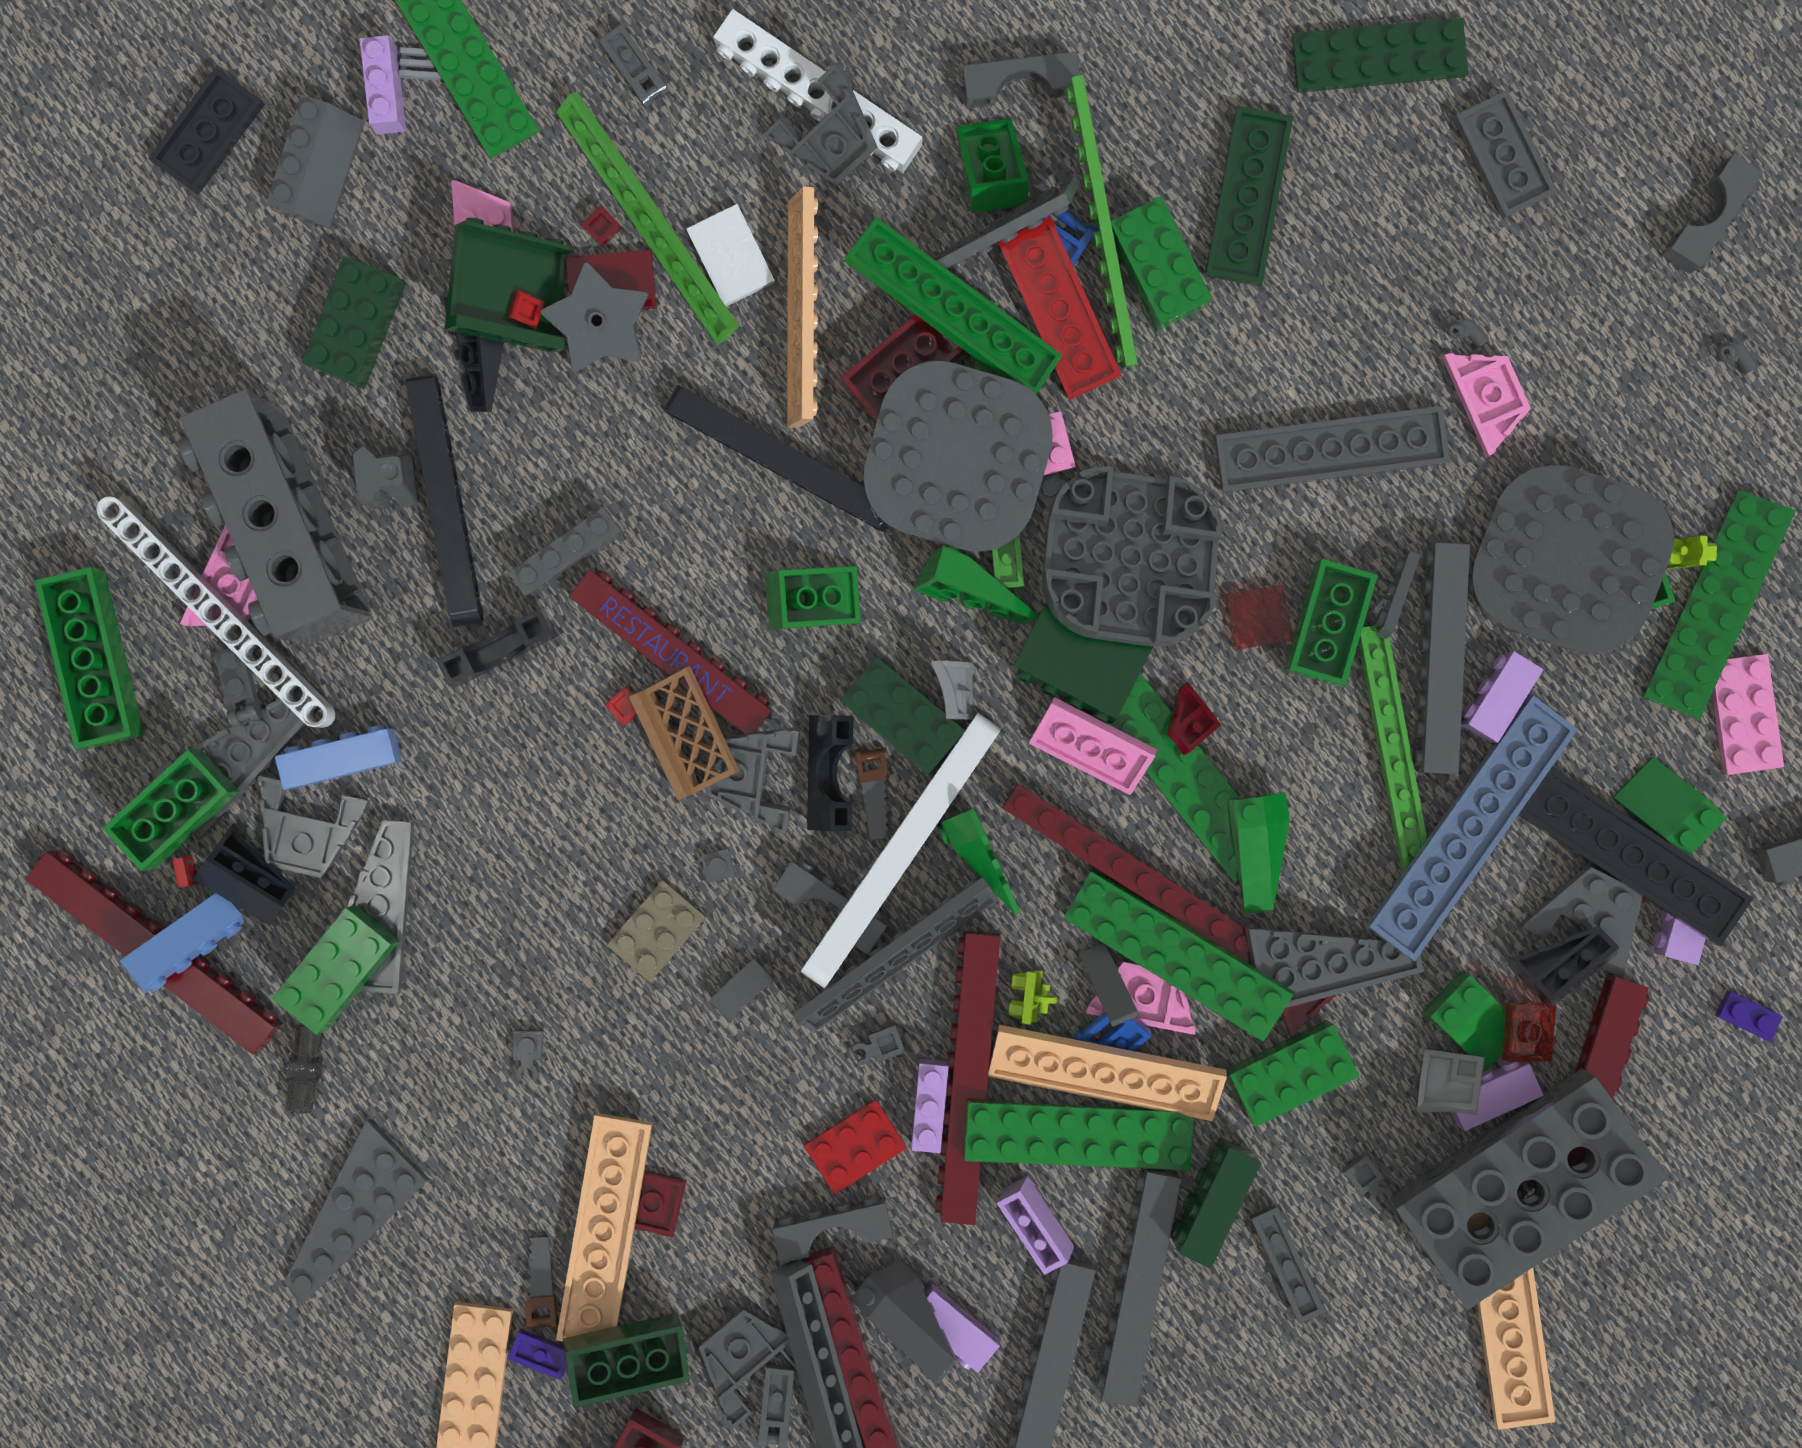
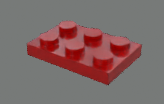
[804,1098,907,1195]

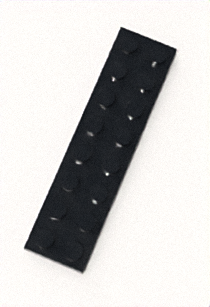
[1518,767,1754,946]

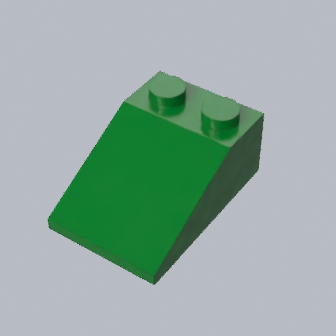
[956,118,1029,214]
[765,566,861,630]
[1612,757,1727,856]
[1421,971,1524,1071]

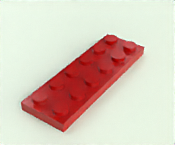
[998,216,1122,400]

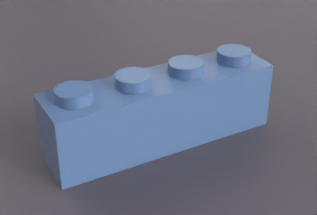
[275,724,402,790]
[120,893,244,994]

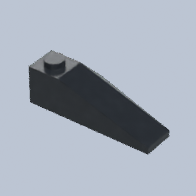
[444,296,504,412]

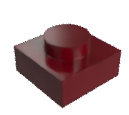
[580,205,622,247]

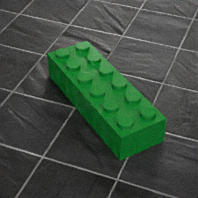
[35,567,145,749]

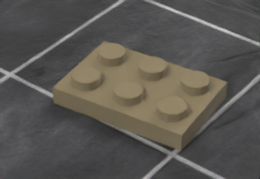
[607,879,707,982]

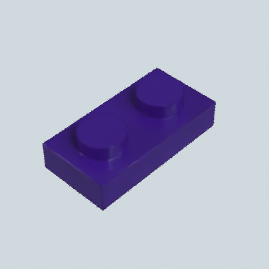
[1715,990,1783,1042]
[508,1329,567,1380]

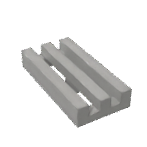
[399,47,442,81]

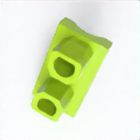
[1667,536,1717,569]
[1009,970,1057,1025]

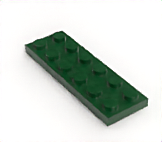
[1291,18,1469,93]
[1205,106,1293,286]

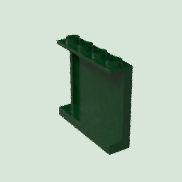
[445,218,574,353]
[1010,603,1153,724]

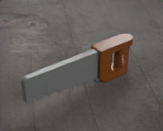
[855,748,889,840]
[525,1236,558,1329]

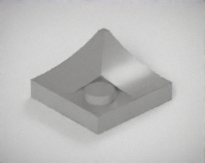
[932,661,973,720]
[1417,1049,1484,1115]

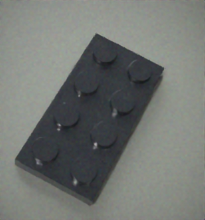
[148,67,265,195]

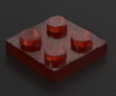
[1225,585,1292,651]
[1502,1002,1557,1062]

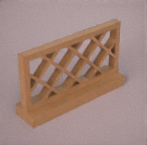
[629,667,740,801]

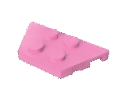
[451,180,514,232]
[1442,353,1531,457]
[180,524,257,626]
[1085,961,1196,1035]

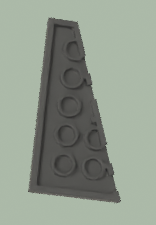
[932,172,1081,270]

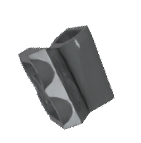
[353,445,418,510]

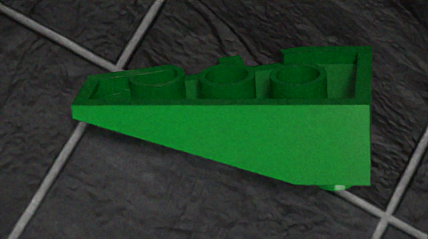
[912,546,1038,625]
[1228,792,1290,914]
[938,807,1021,915]

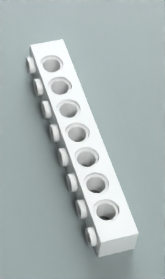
[713,9,922,173]

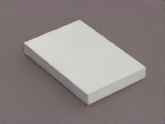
[686,204,775,306]

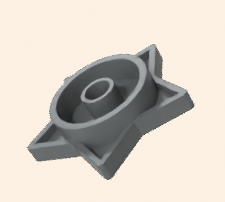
[541,262,649,372]

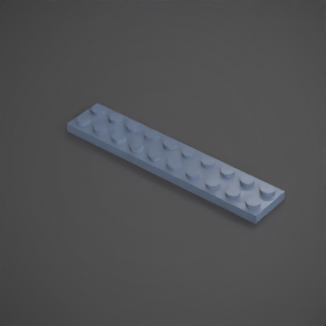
[1366,695,1578,961]

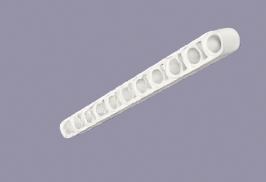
[96,496,335,728]
[800,713,1001,988]

